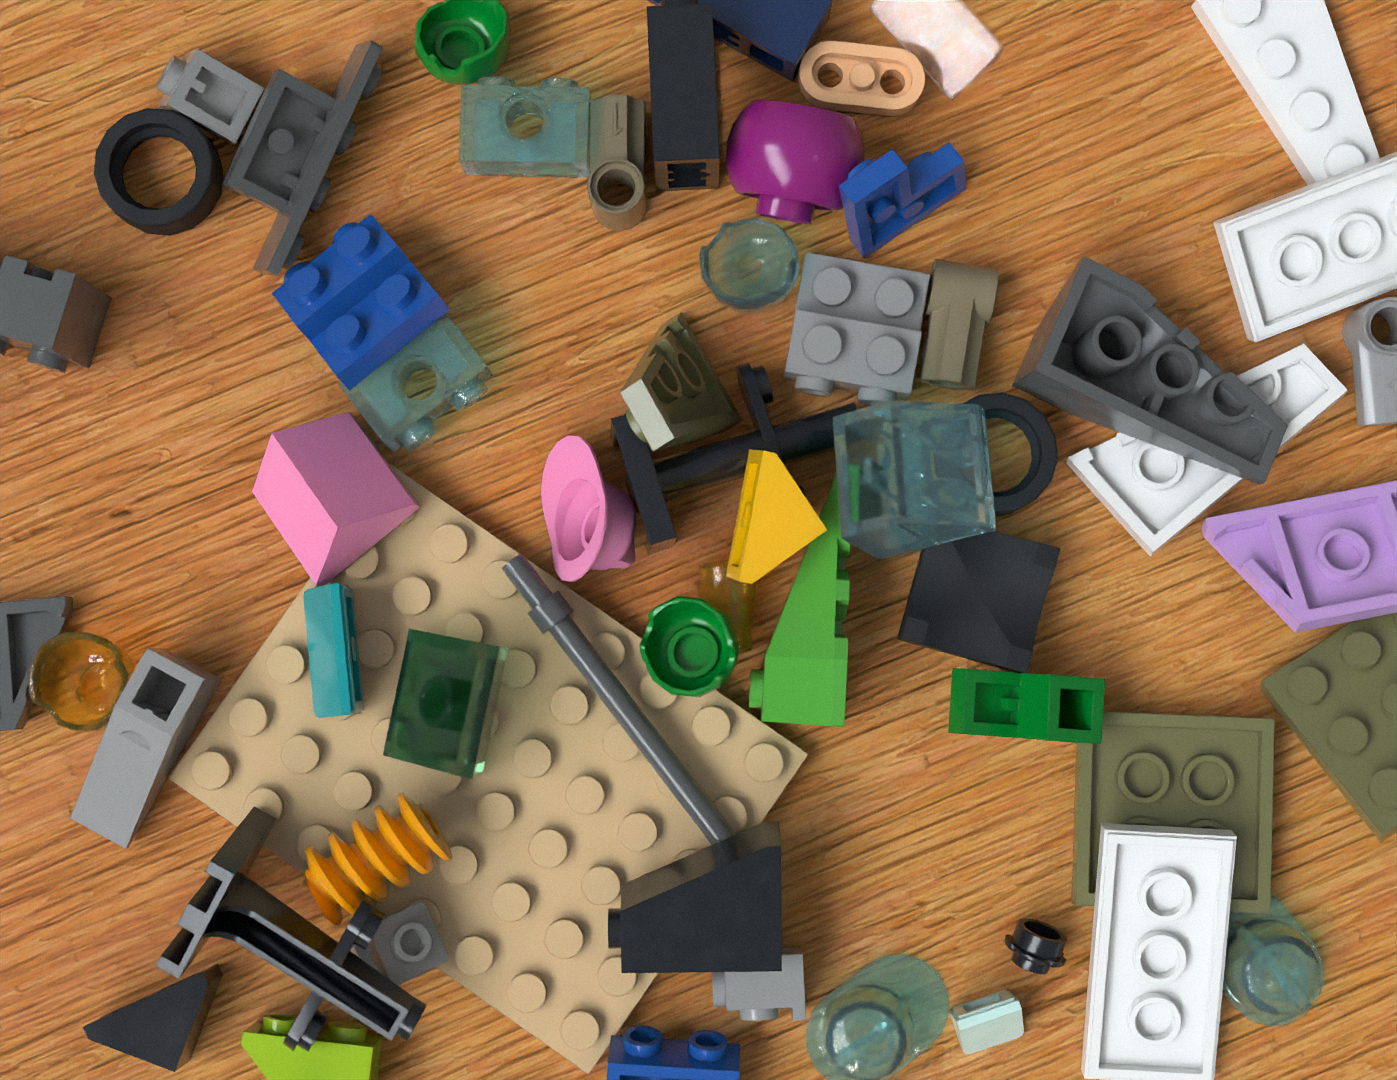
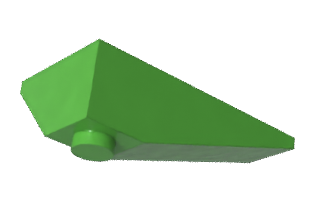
[749,466,853,727]

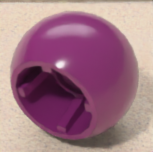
[726,100,865,224]

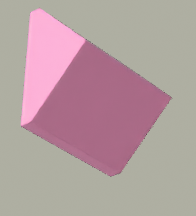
[252,412,420,587]

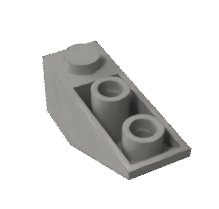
[70,648,222,849]

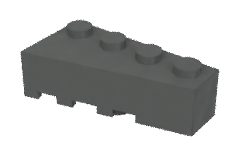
[0,255,112,373]

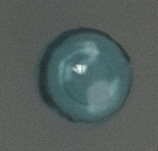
[699,218,800,314]

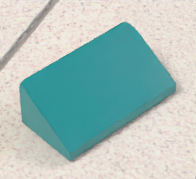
[303,583,364,718]

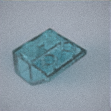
[833,400,996,559]

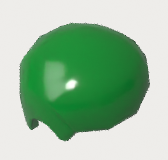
[414,0,511,85]
[640,596,739,697]

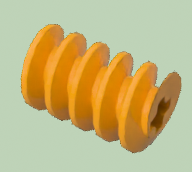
[305,792,452,926]

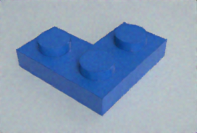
[839,143,966,259]

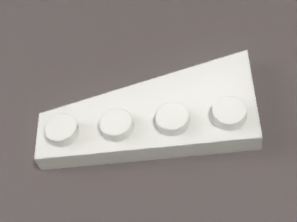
[1066,344,1348,557]

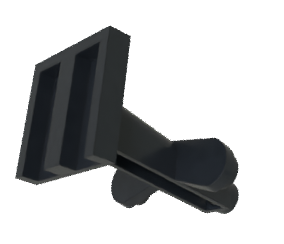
[610,363,865,555]
[156,806,427,1052]

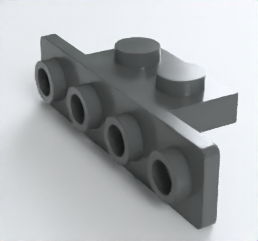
[222,40,382,276]

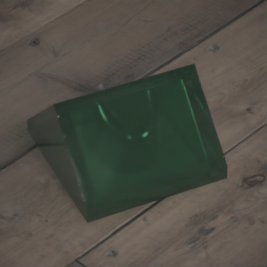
[383,629,508,779]

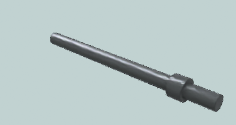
[501,553,736,845]

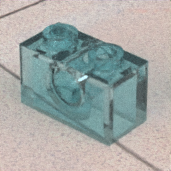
[459,77,591,178]
[338,313,493,452]

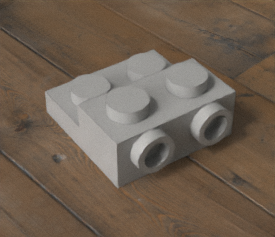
[783,252,930,408]

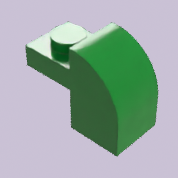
[948,668,1105,744]

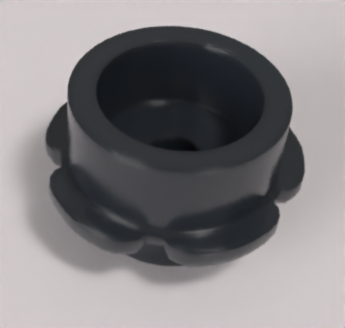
[1004,918,1067,974]

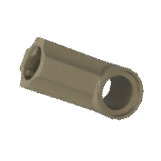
[587,95,648,231]
[919,259,999,390]

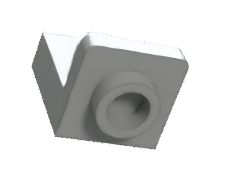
[156,49,264,144]
[351,902,448,985]

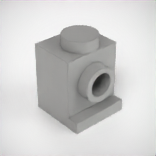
[712,946,806,1021]

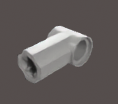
[1342,297,1397,426]

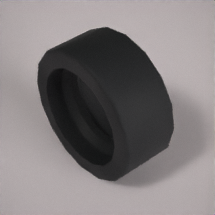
[94,108,224,236]
[932,392,1058,517]

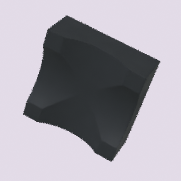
[897,514,1060,673]

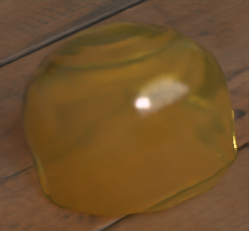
[29,632,134,732]

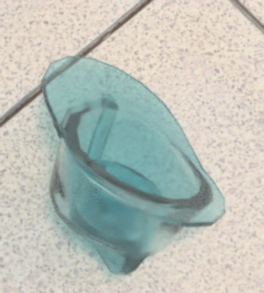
[1222,894,1324,1027]
[806,954,949,1080]

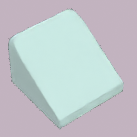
[949,989,1024,1054]

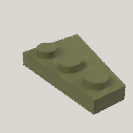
[620,312,743,451]

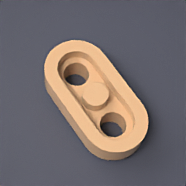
[798,41,925,116]

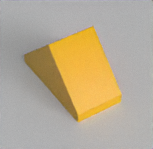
[726,449,827,584]

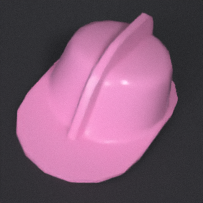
[541,435,636,582]

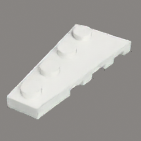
[1191,0,1380,186]

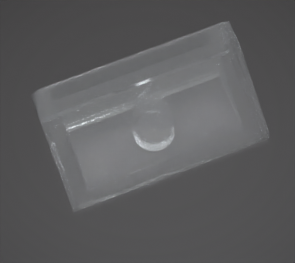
[869,0,1003,101]

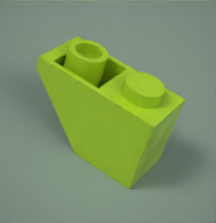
[241,1014,383,1080]

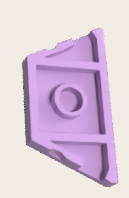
[1201,480,1397,633]

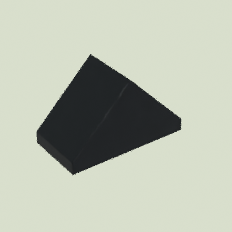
[83,963,223,1072]

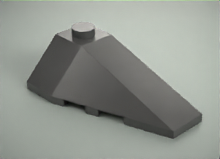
[1012,256,1288,485]

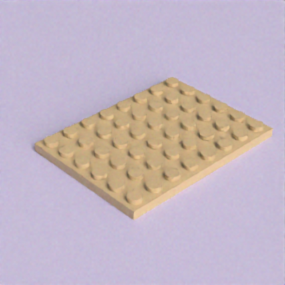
[168,464,808,1074]

